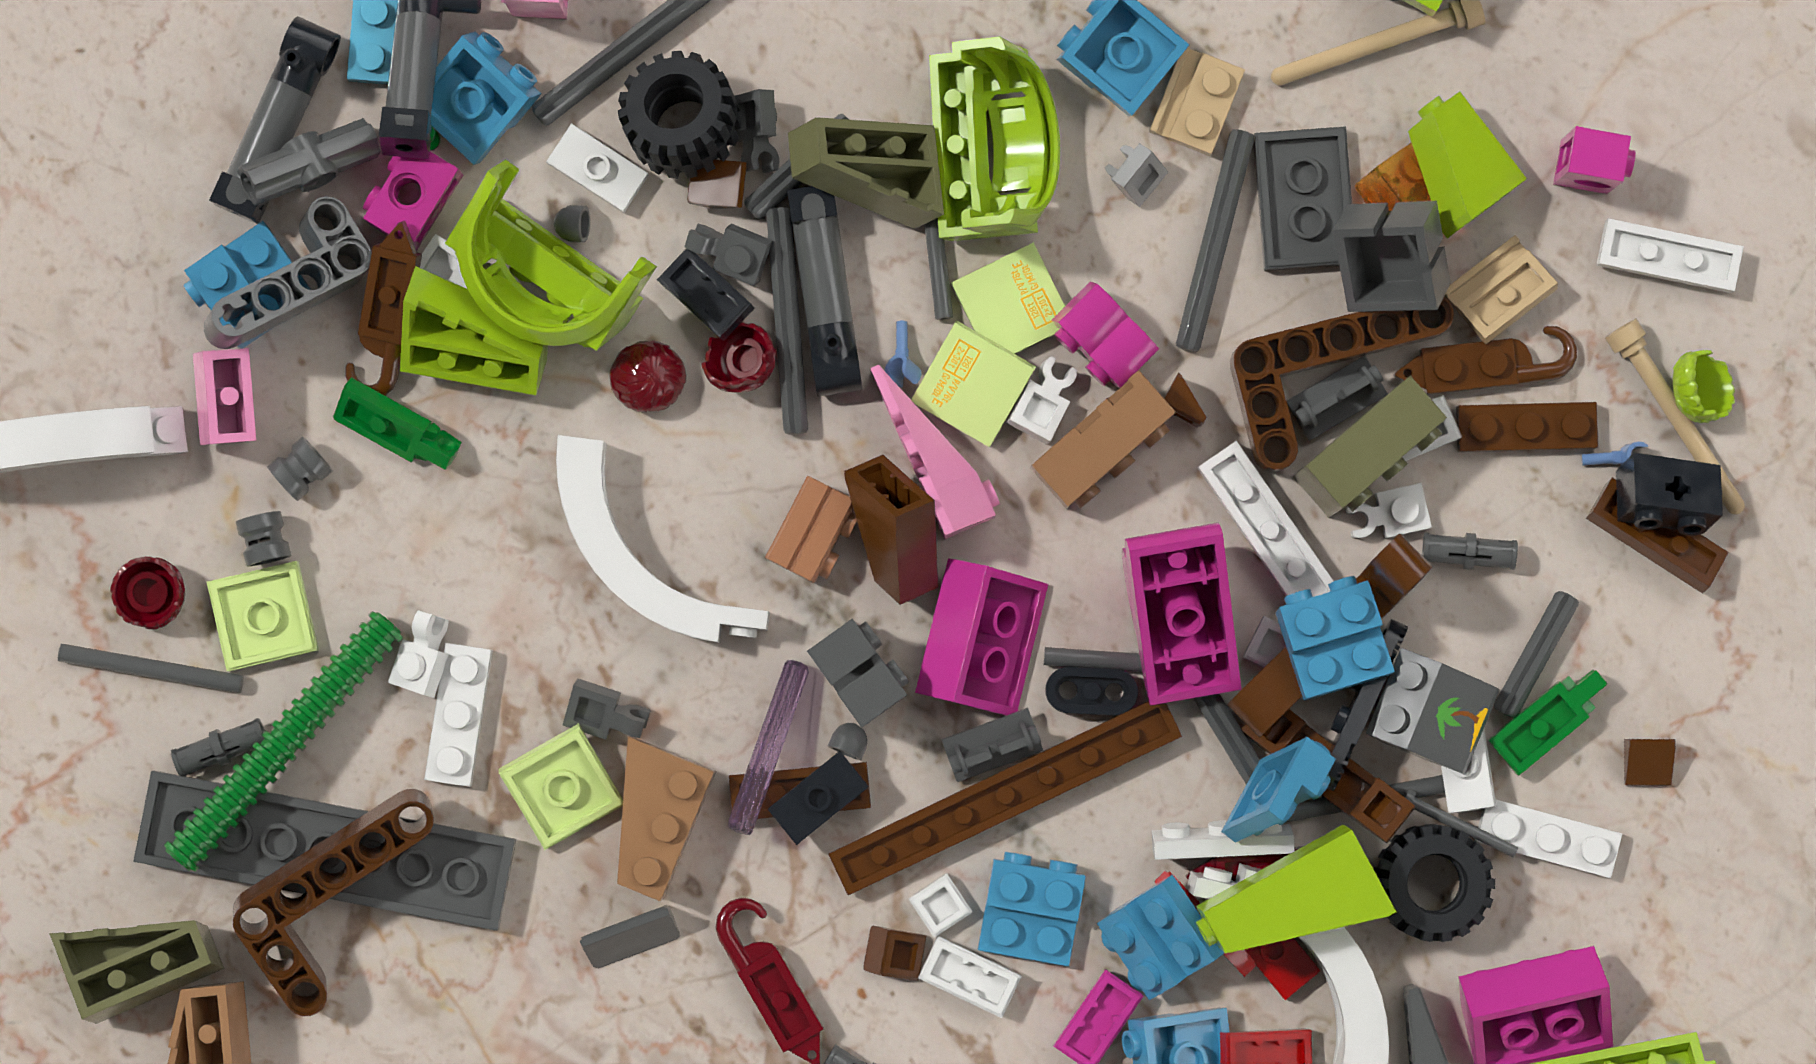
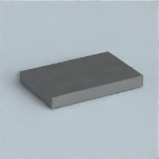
[1254,126,1352,271]

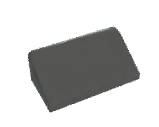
[580,905,680,968]

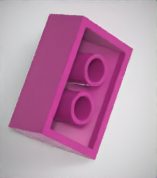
[915,558,1049,715]
[1458,946,1613,1064]

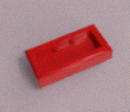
[1244,938,1320,1000]
[1220,1028,1313,1064]

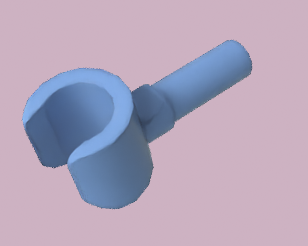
[885,320,922,388]
[1582,441,1649,466]

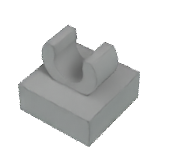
[1105,143,1168,207]

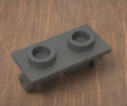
[1287,355,1388,441]
[941,708,1043,782]

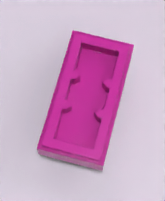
[1053,969,1144,1064]

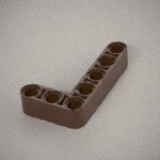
[1230,297,1454,473]
[1227,533,1433,738]
[233,789,434,1016]

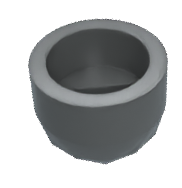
[553,205,590,242]
[828,723,868,761]

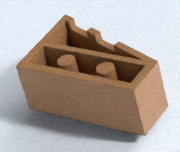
[1030,370,1175,509]
[617,736,717,901]
[167,981,252,1064]

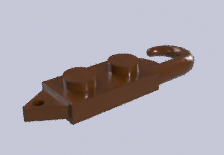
[345,221,422,396]
[1393,326,1577,395]

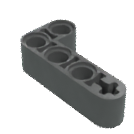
[204,196,372,349]

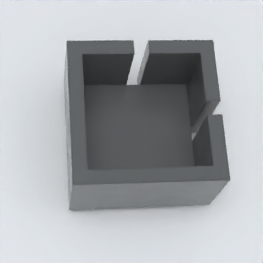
[1333,201,1451,312]
[807,618,909,728]

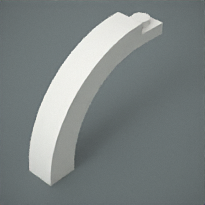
[0,406,188,473]
[556,435,770,643]
[1186,863,1389,1064]

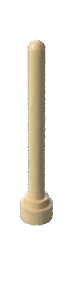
[1271,0,1486,85]
[1605,318,1745,515]

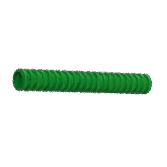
[164,611,403,872]

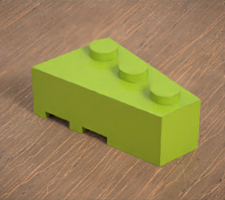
[400,266,548,395]

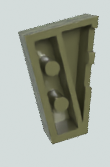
[788,117,944,229]
[1293,376,1447,518]
[49,920,225,1024]

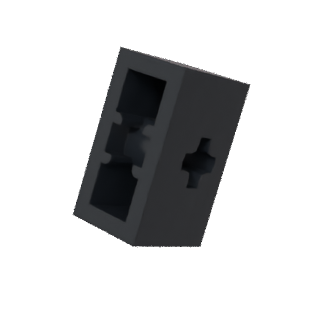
[1616,453,1723,536]

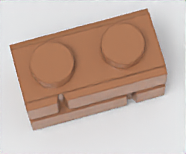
[765,475,857,584]

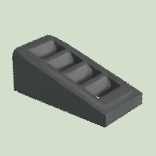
[1403,984,1449,1064]

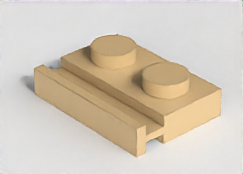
[1149,47,1245,156]
[1444,235,1558,344]

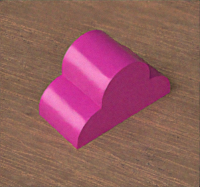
[1122,522,1242,705]

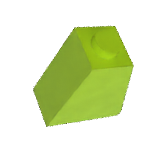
[1408,91,1527,239]

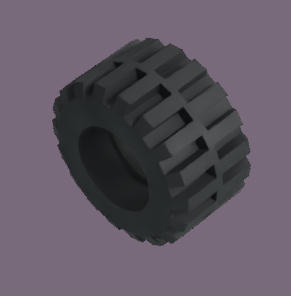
[618,51,741,179]
[1374,824,1495,942]

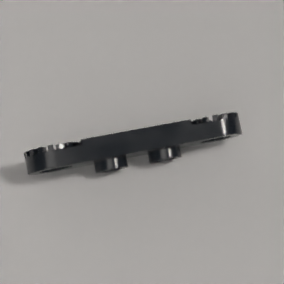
[1327,619,1408,791]

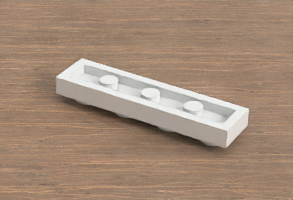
[1198,441,1334,597]

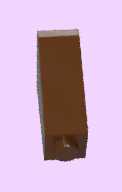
[844,455,938,605]

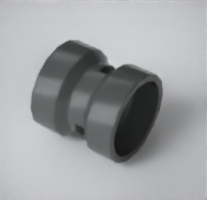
[267,436,333,501]
[236,511,292,567]

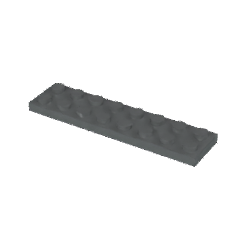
[133,770,516,931]

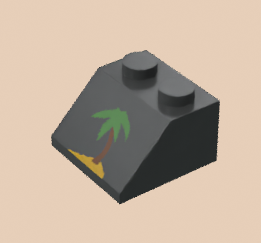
[1366,648,1500,775]

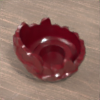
[701,322,776,393]
[609,340,687,413]
[110,556,186,630]

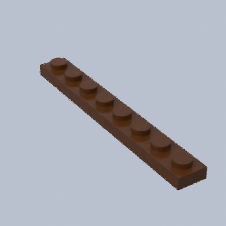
[828,701,1182,896]

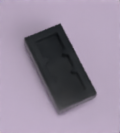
[657,249,755,342]
[768,751,869,845]

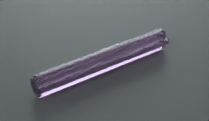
[728,660,809,835]

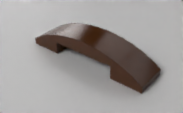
[1242,709,1416,843]

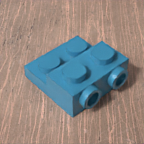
[1057,0,1190,117]
[431,31,542,165]
[184,221,312,349]
[1275,576,1395,701]
[1221,737,1336,843]
[978,852,1086,966]
[1097,874,1224,1000]
[1122,1007,1230,1064]

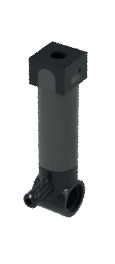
[379,0,481,159]
[209,16,341,224]
[787,186,863,397]

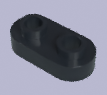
[1045,667,1138,715]

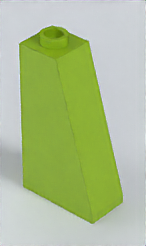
[1195,825,1396,954]

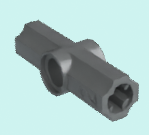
[237,118,381,206]

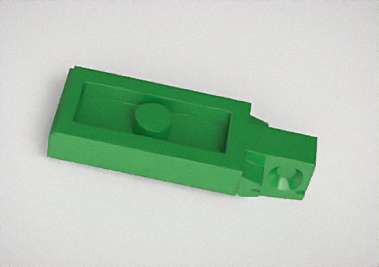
[333,377,462,470]
[1487,670,1607,776]

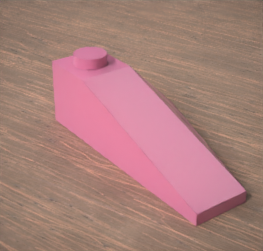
[870,365,1000,540]

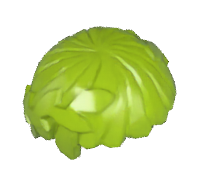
[1672,350,1735,423]

